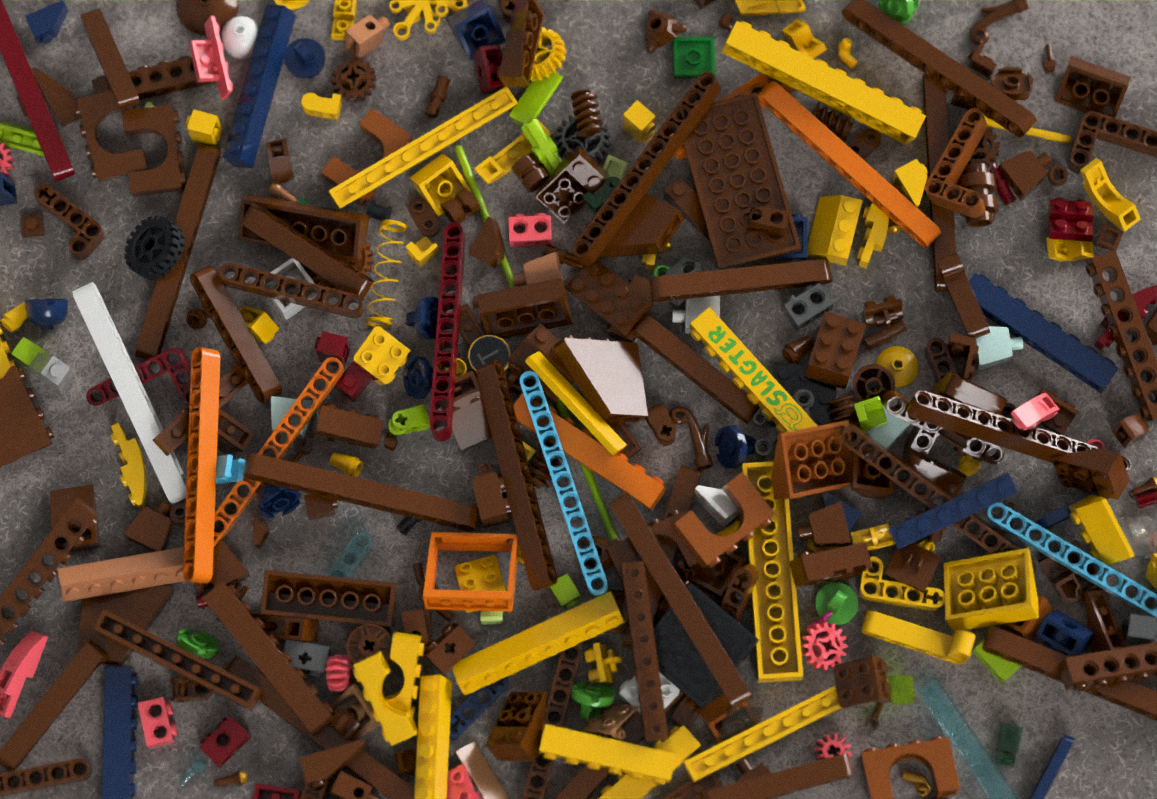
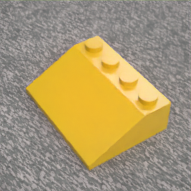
[944,548,1039,632]

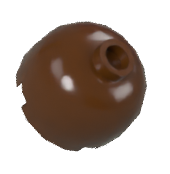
[852,364,895,402]

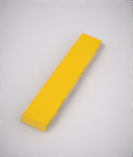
[525,351,627,455]

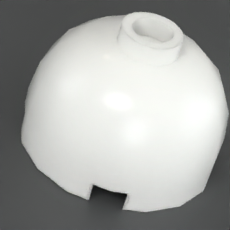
[221,16,260,59]

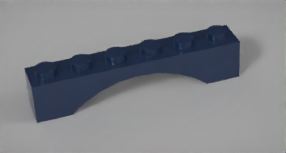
[887,473,1018,549]

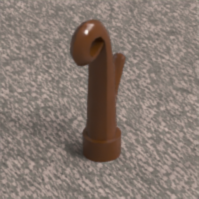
[970,0,1028,45]
[669,406,713,471]

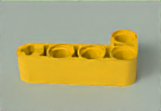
[859,557,945,611]

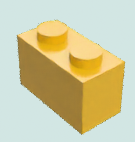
[623,100,656,144]
[185,109,223,147]

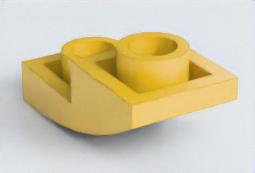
[331,0,356,41]

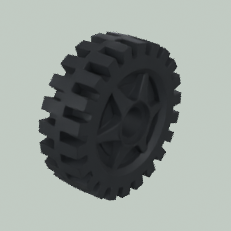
[124,216,185,280]

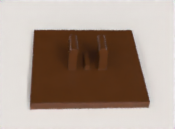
[884,543,941,593]

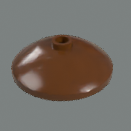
[176,0,239,35]

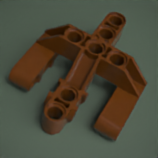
[882,372,1008,496]

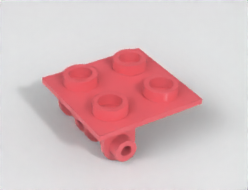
[447,763,482,799]

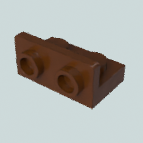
[1037,389,1078,436]

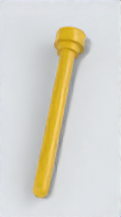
[973,113,1072,144]

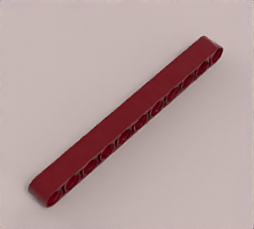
[0,0,76,182]
[429,222,466,442]

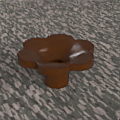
[507,363,527,384]

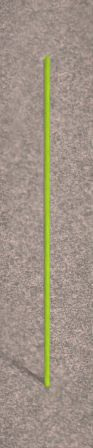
[454,145,654,628]

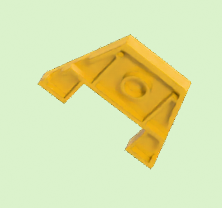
[733,0,806,16]

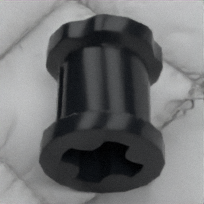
[366,200,392,221]

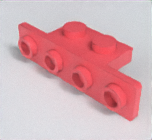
[189,16,233,100]

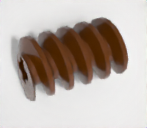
[571,89,603,137]
[812,102,855,142]
[828,395,861,440]
[529,441,567,489]

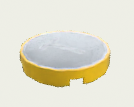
[468,335,511,373]

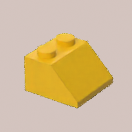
[409,153,472,217]
[891,159,928,208]

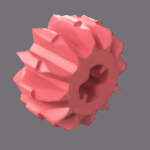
[326,655,353,692]
[814,733,852,761]

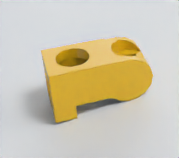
[301,93,343,120]

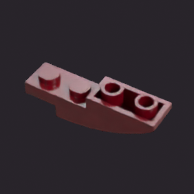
[1094,285,1157,351]

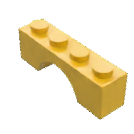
[385,632,425,719]
[353,651,418,746]

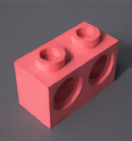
[508,213,552,247]
[137,697,178,749]

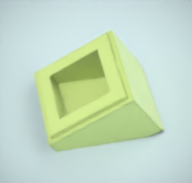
[480,611,503,625]

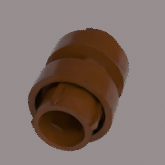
[957,163,998,227]

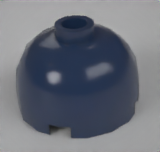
[25,298,68,330]
[257,483,301,518]

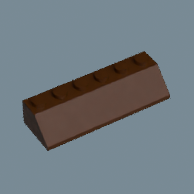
[238,195,369,262]
[260,570,396,627]

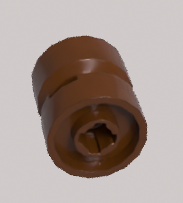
[511,153,550,193]
[440,187,480,224]

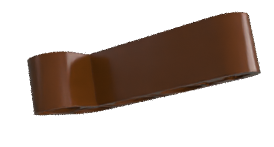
[34,184,105,260]
[937,253,991,339]
[720,564,759,623]

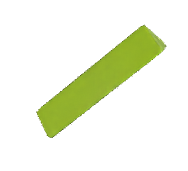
[509,73,563,126]
[0,121,63,156]

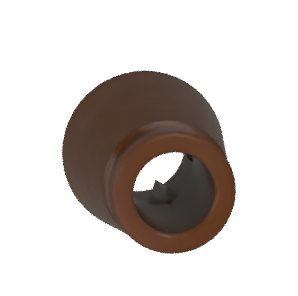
[782,335,814,364]

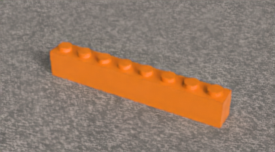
[513,392,666,512]

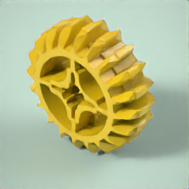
[530,27,567,82]

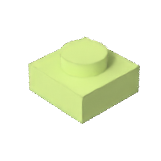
[603,154,629,182]

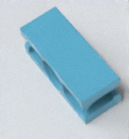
[216,455,246,485]

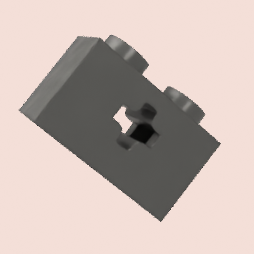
[284,639,331,678]

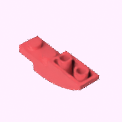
[1010,393,1059,430]
[0,630,48,719]

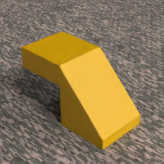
[781,19,827,59]
[1046,237,1094,261]

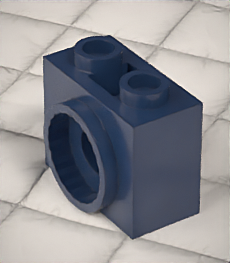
[1036,610,1095,657]

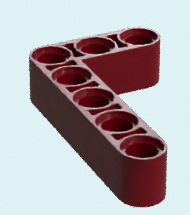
[86,347,191,406]

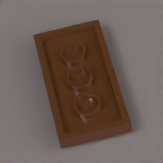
[565,259,653,336]

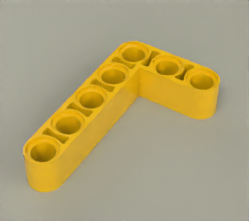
[861,610,976,665]

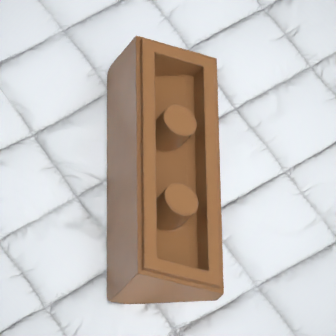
[455,742,509,799]

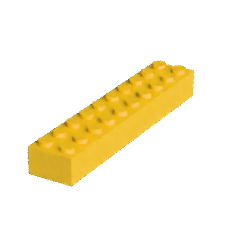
[720,21,926,146]
[741,461,803,683]

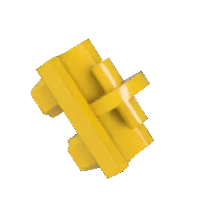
[850,523,894,551]
[584,642,622,684]

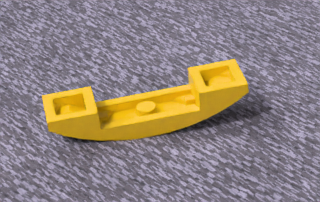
[474,119,551,185]

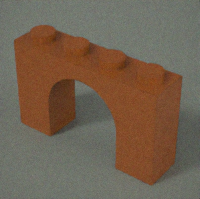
[321,108,413,206]
[671,472,775,569]
[860,736,960,799]

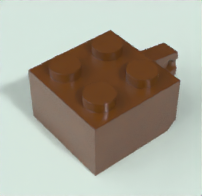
[472,461,512,528]

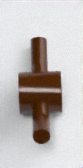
[413,563,454,622]

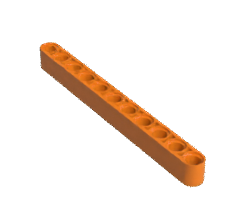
[757,81,941,248]
[183,347,220,584]
[214,357,344,548]

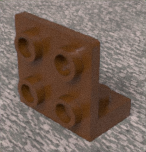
[946,333,979,381]

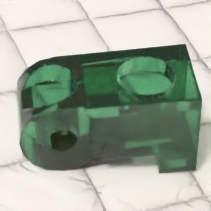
[583,177,620,214]
[995,723,1023,768]

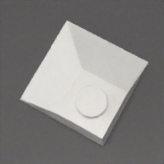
[694,485,739,528]

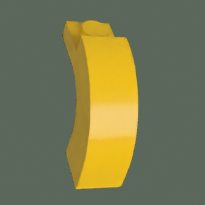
[1080,158,1141,232]

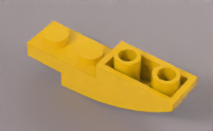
[857,203,889,269]
[110,423,148,510]

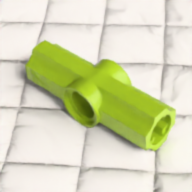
[520,118,562,175]

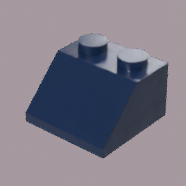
[446,0,506,61]

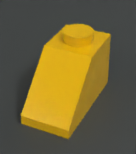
[239,305,280,344]

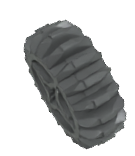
[555,115,611,162]

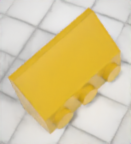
[807,195,863,266]
[1069,494,1135,565]

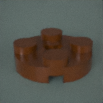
[990,67,1033,101]

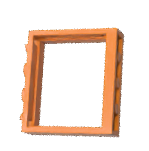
[423,532,519,612]

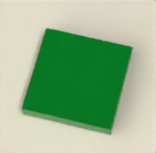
[673,37,715,79]

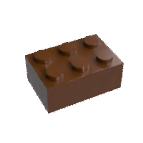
[805,311,866,389]

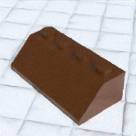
[478,278,573,338]

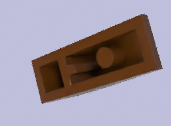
[31,67,81,128]
[664,177,710,240]
[1085,590,1127,653]
[249,613,319,642]
[299,739,367,788]

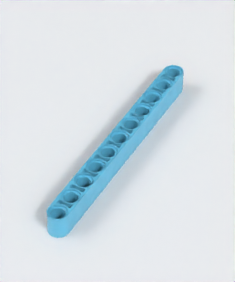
[520,371,608,597]
[986,502,1157,618]

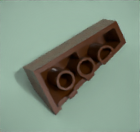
[497,0,545,87]

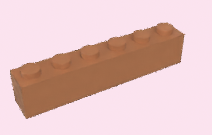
[57,547,185,602]

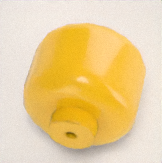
[958,454,981,476]

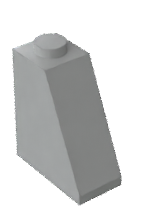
[27,353,74,395]

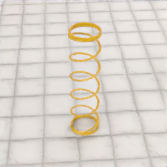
[365,220,407,329]

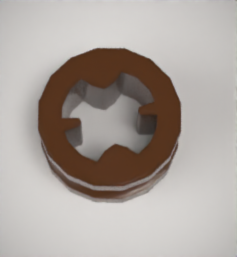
[1048,165,1068,186]

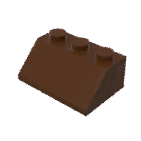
[1054,56,1131,118]
[507,323,575,403]

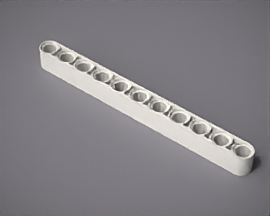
[72,282,187,504]

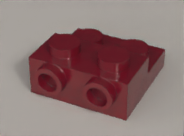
[1047,197,1093,242]

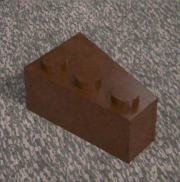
[308,404,384,448]
[789,542,873,587]

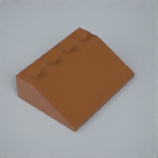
[771,420,852,499]

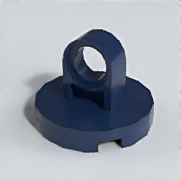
[284,38,326,79]
[405,297,446,340]
[403,356,444,399]
[715,425,757,469]

